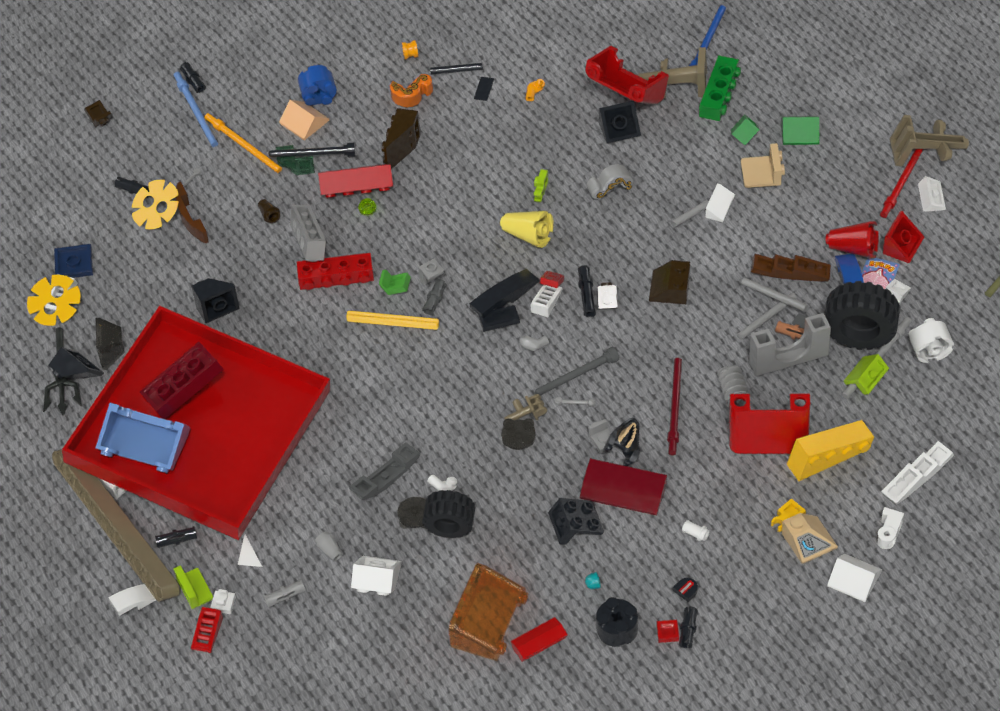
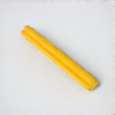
[346,310,439,330]

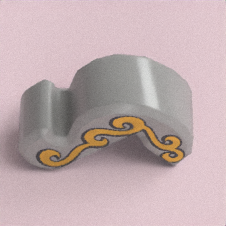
[586,164,633,199]

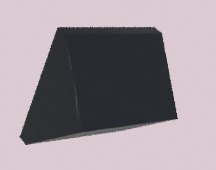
[599,101,641,143]

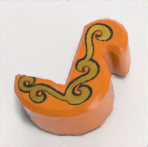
[390,74,433,107]

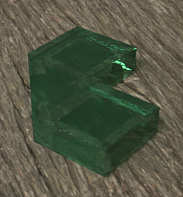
[276,145,315,175]

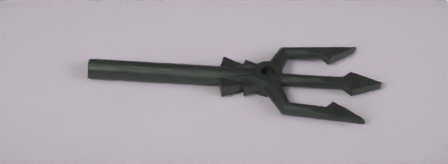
[43,327,82,416]

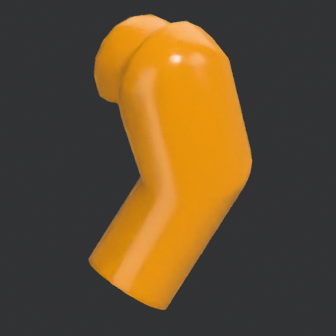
[526,79,545,101]

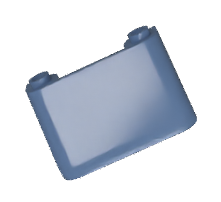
[96,403,190,473]

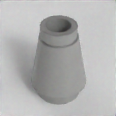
[315,531,343,561]

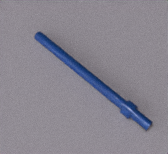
[689,5,726,66]

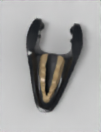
[604,418,640,466]

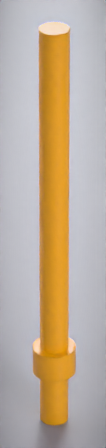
[204,113,282,173]

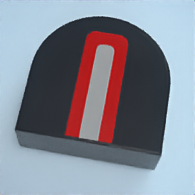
[673,578,698,602]

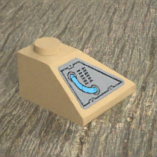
[782,513,838,564]

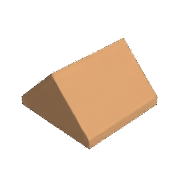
[279,100,329,140]

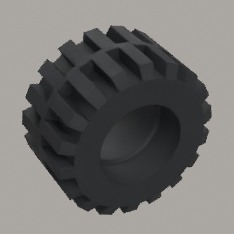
[422,490,475,538]

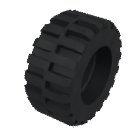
[824,281,900,350]

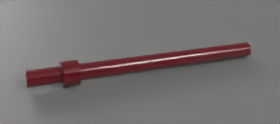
[667,358,682,455]

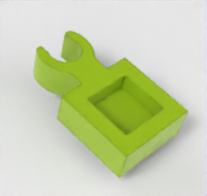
[534,169,548,202]

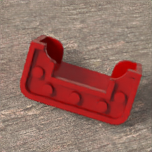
[585,46,669,104]

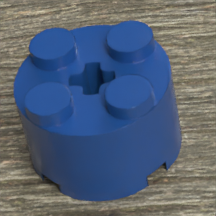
[298,65,337,105]

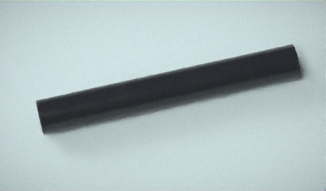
[430,63,483,74]

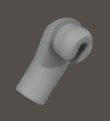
[519,335,549,351]

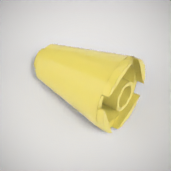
[500,211,553,248]

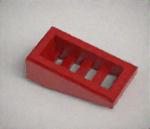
[191,607,223,653]

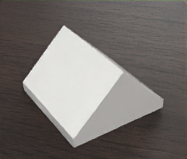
[827,554,882,602]

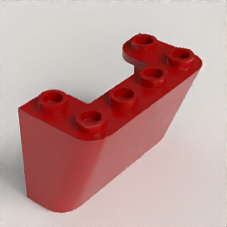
[729,394,810,454]

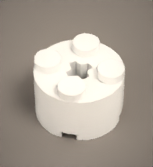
[908,318,954,363]

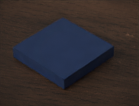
[54,244,93,278]

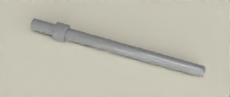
[842,317,912,399]

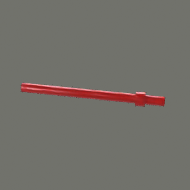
[880,149,924,218]

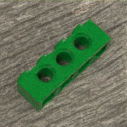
[699,55,741,121]

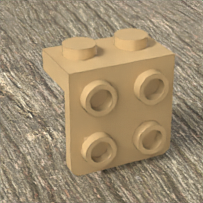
[741,143,785,188]

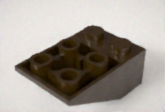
[381,108,421,169]

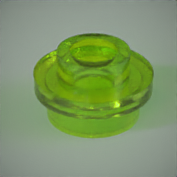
[358,198,377,215]

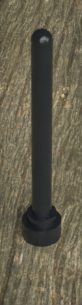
[268,142,355,157]

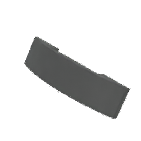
[349,442,420,500]

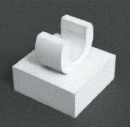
[210,589,236,614]

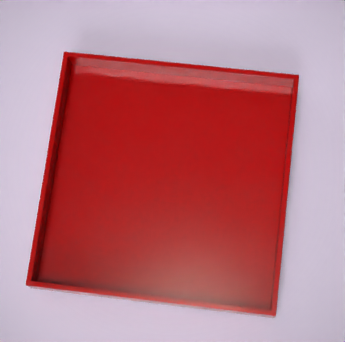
[62,305,330,540]

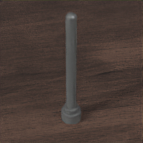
[535,346,619,395]

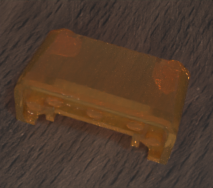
[449,563,528,661]

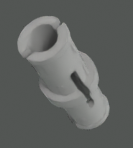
[263,579,306,608]

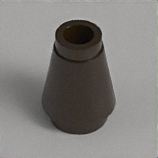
[258,199,280,223]

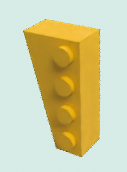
[787,420,874,481]

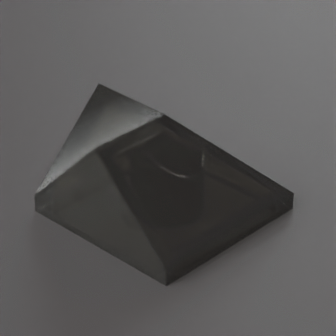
[95,318,125,370]

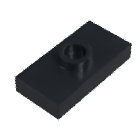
[478,305,520,332]

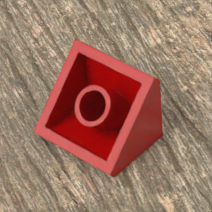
[883,211,924,263]

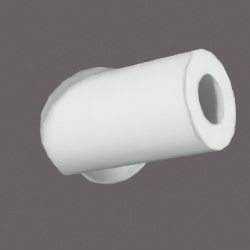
[427,474,457,491]

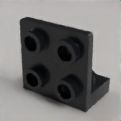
[548,498,604,545]

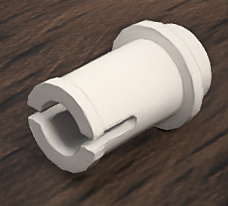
[682,520,709,541]

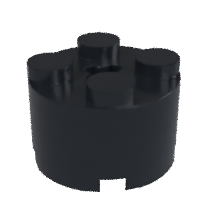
[596,597,638,647]

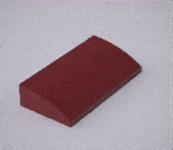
[140,342,224,419]
[580,458,667,516]

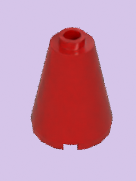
[826,221,879,258]

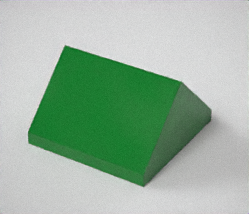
[781,116,819,145]

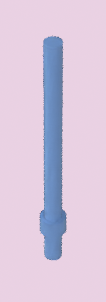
[174,72,218,147]

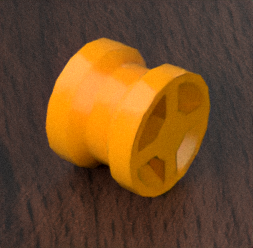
[402,40,418,59]

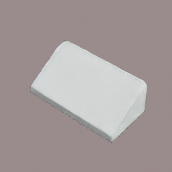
[918,176,946,211]
[705,183,735,222]

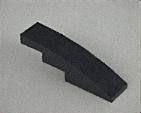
[469,269,540,318]

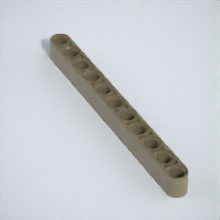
[52,449,180,602]

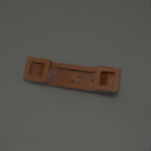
[176,182,209,243]

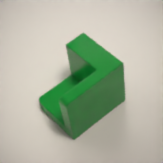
[731,115,760,145]

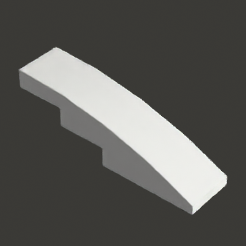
[881,441,954,505]

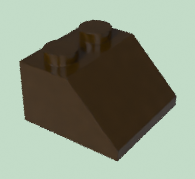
[649,260,691,305]

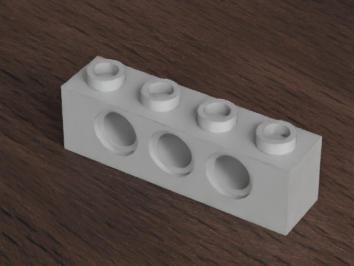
[290,205,326,262]

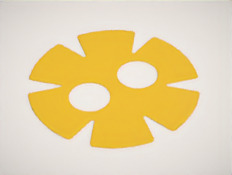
[132,180,179,229]
[27,275,80,326]

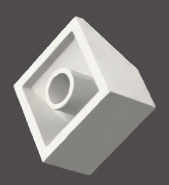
[351,556,402,596]

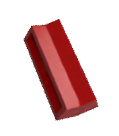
[511,617,568,662]

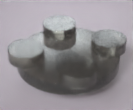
[501,418,536,450]
[397,497,426,529]

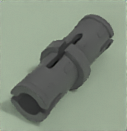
[422,279,447,315]

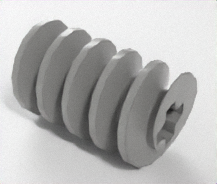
[717,366,749,408]

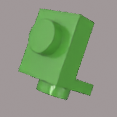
[379,270,411,295]

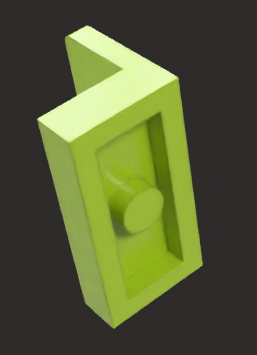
[843,354,889,395]
[173,565,213,609]

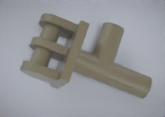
[504,394,547,424]

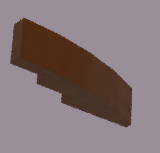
[751,254,831,281]

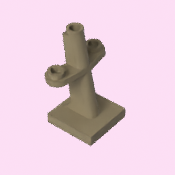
[639,47,707,98]
[890,115,969,166]

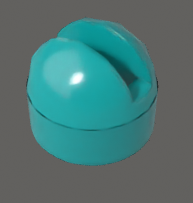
[585,572,601,589]

